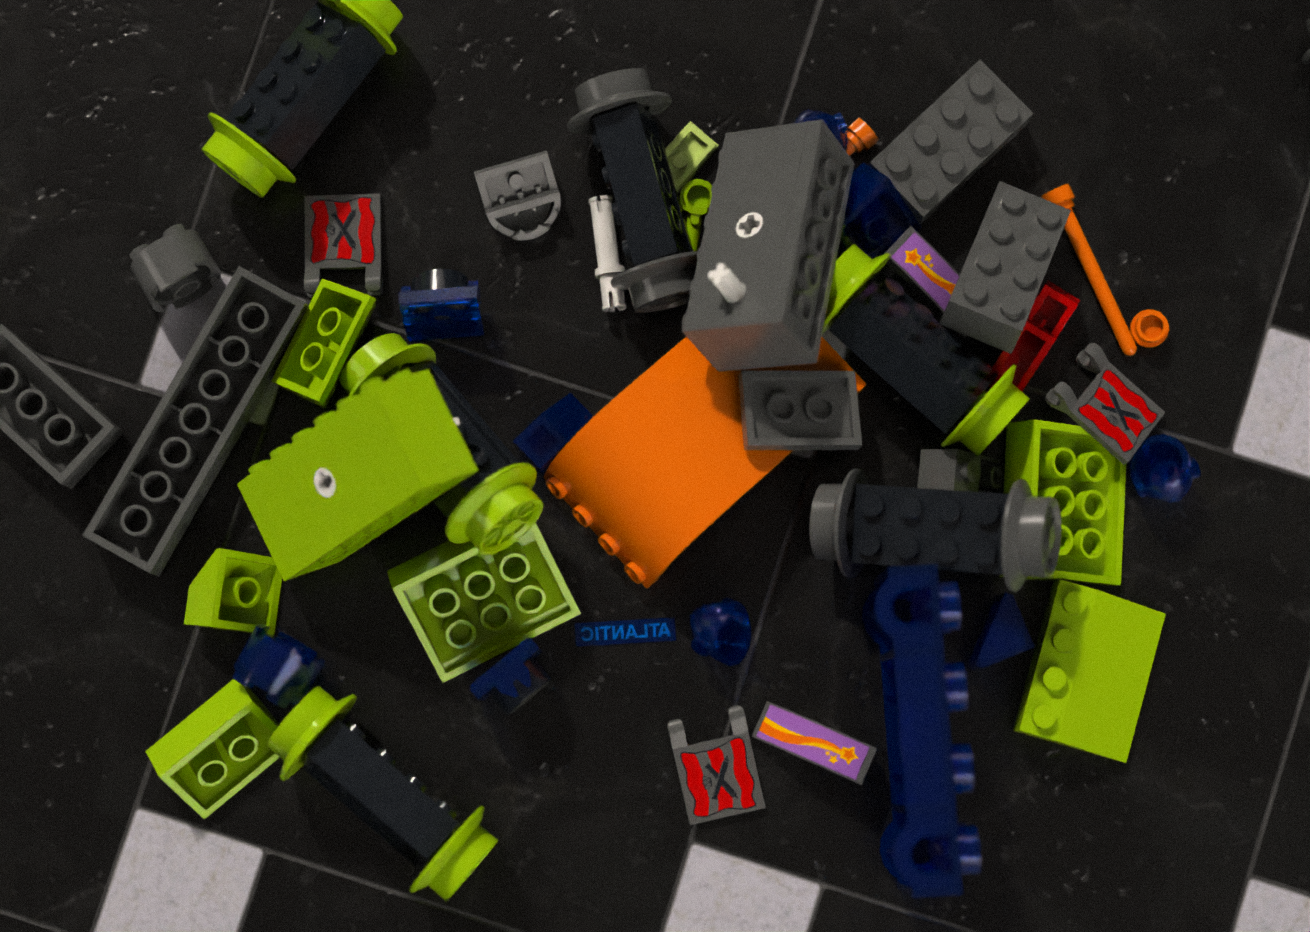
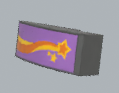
[884,226,967,339]
[751,701,877,785]

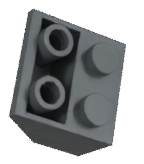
[917,449,1005,494]

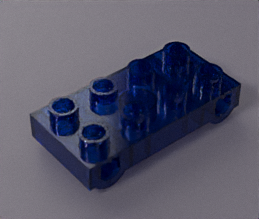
[862,564,981,898]

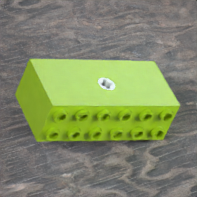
[237,369,478,582]

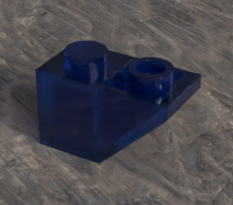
[513,393,594,473]

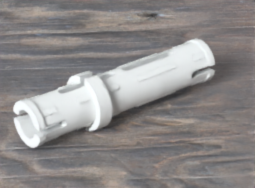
[589,195,627,312]

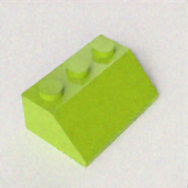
[271,278,376,408]
[145,676,280,819]

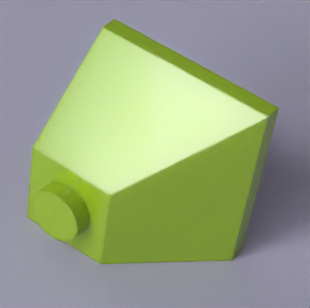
[184,548,282,636]

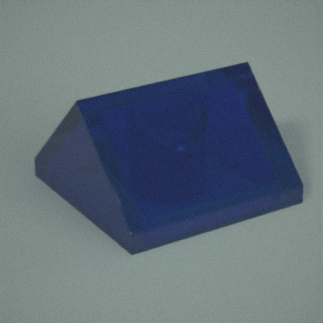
[966,592,1034,670]

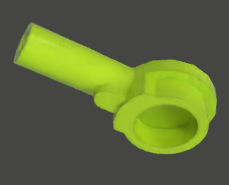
[680,179,712,251]

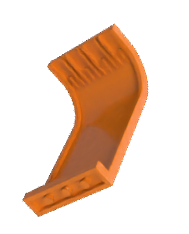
[543,337,867,589]

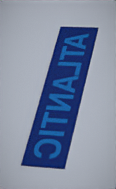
[575,617,676,646]

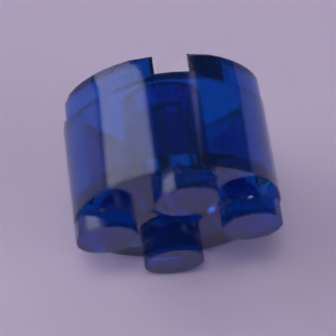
[232,624,325,708]

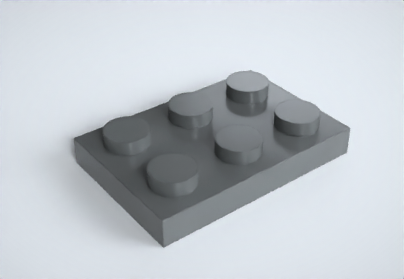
[738,370,862,450]

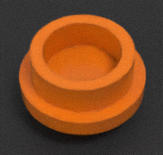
[1130,309,1169,348]

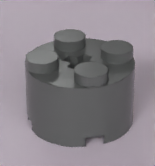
[129,224,221,312]

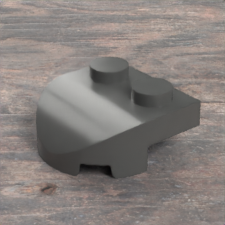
[474,150,561,240]

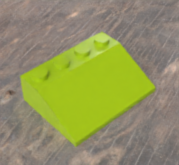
[999,419,1126,586]
[387,522,581,683]
[1013,579,1166,763]

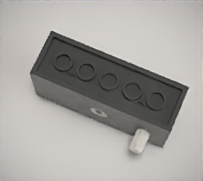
[682,119,855,372]

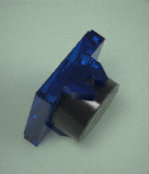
[398,269,484,341]
[469,638,552,716]

